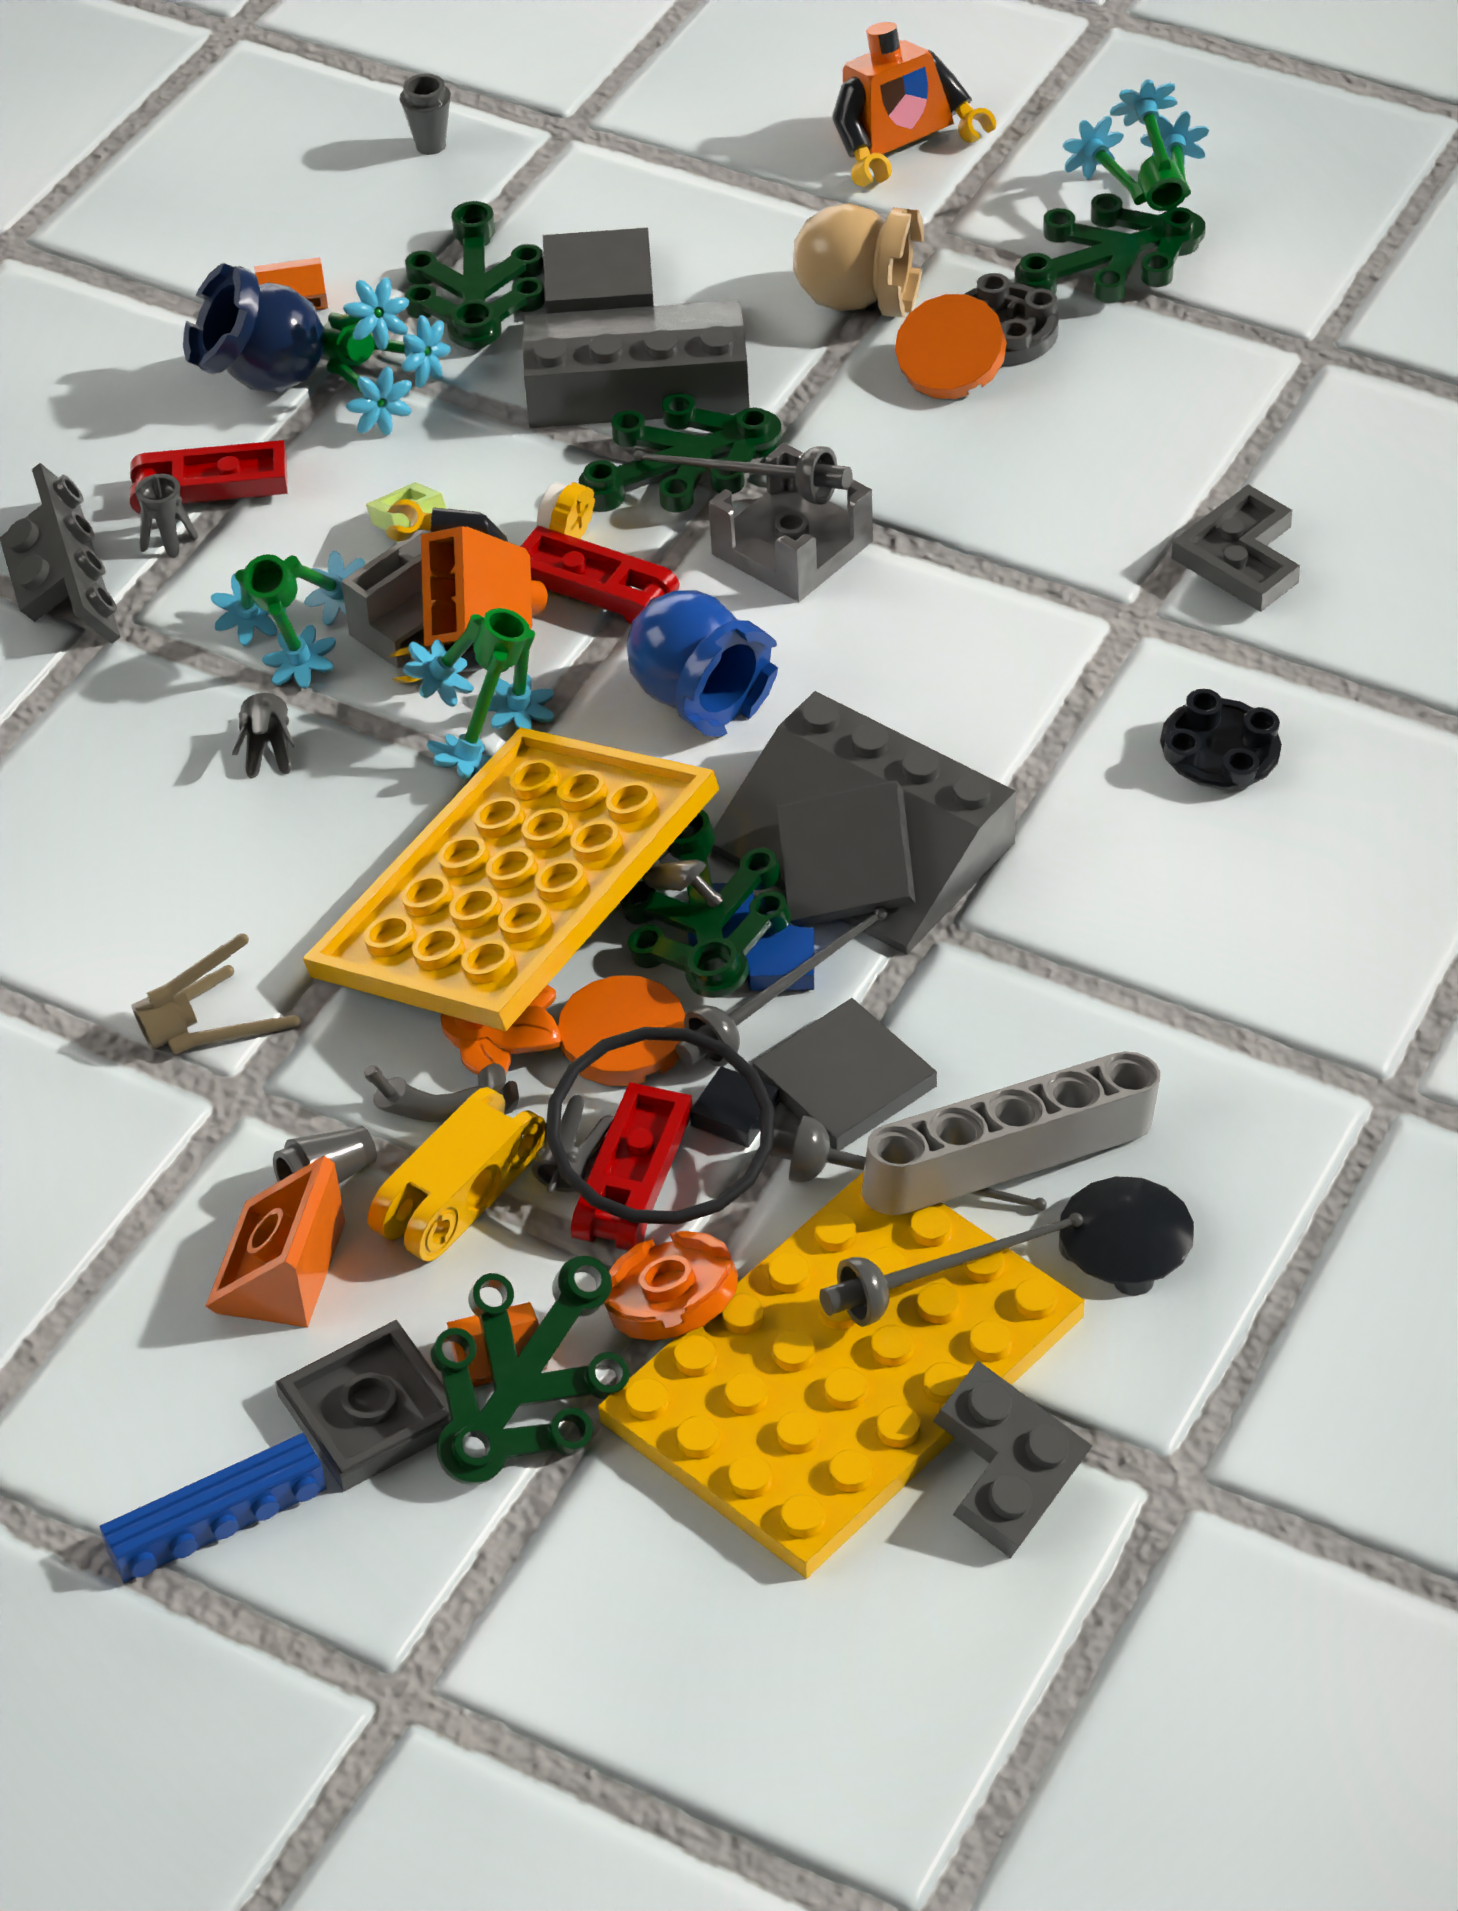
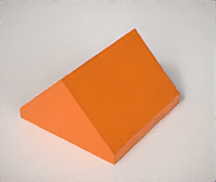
[206,1155,346,1328]

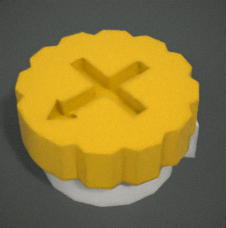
[537,482,595,539]

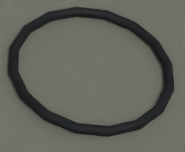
[546,1027,774,1225]

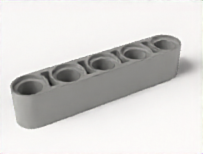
[861,1051,1160,1215]

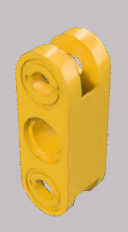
[368,1087,546,1262]

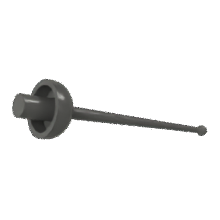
[633,446,853,505]
[676,907,887,1067]
[770,1116,1047,1212]
[819,1213,1083,1327]

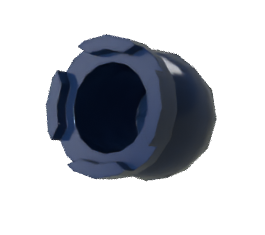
[183,263,325,393]

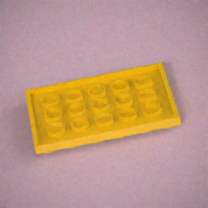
[303,727,719,1031]
[598,1171,1085,1579]

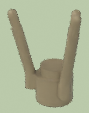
[131,933,300,1056]

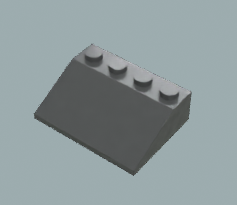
[523,300,750,428]
[711,691,1016,955]

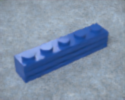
[99,1433,327,1583]

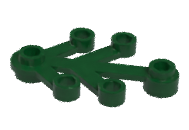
[1014,193,1206,303]
[404,201,545,349]
[579,393,782,513]
[620,810,791,998]
[431,1256,630,1485]

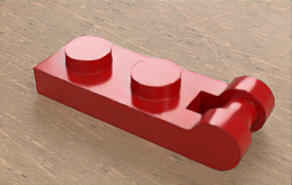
[129,440,288,514]
[520,525,680,625]
[571,1082,693,1251]

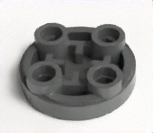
[965,273,1059,366]

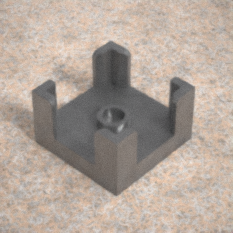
[709,443,873,602]

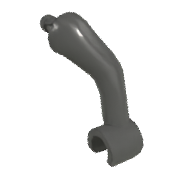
[642,849,723,908]
[364,1063,519,1122]

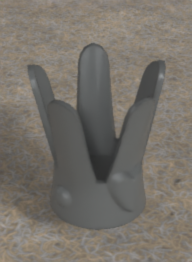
[135,474,198,558]
[232,693,295,779]
[531,1094,613,1193]

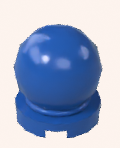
[626,590,778,736]

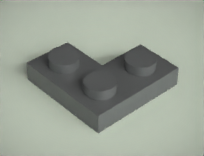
[1171,484,1300,612]
[933,1361,1092,1558]

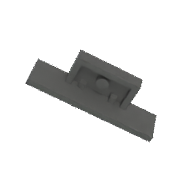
[0,463,121,644]

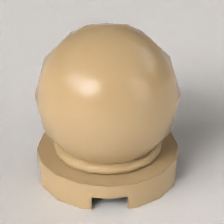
[793,203,924,318]

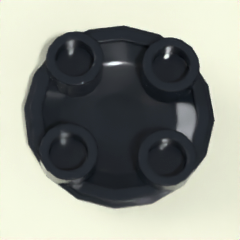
[1160,688,1282,789]
[1059,1176,1194,1296]

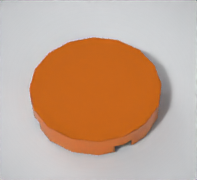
[895,294,1007,399]
[558,975,686,1086]
[604,1231,738,1341]

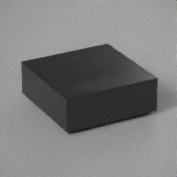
[690,1066,779,1148]

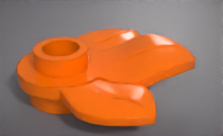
[440,985,561,1075]

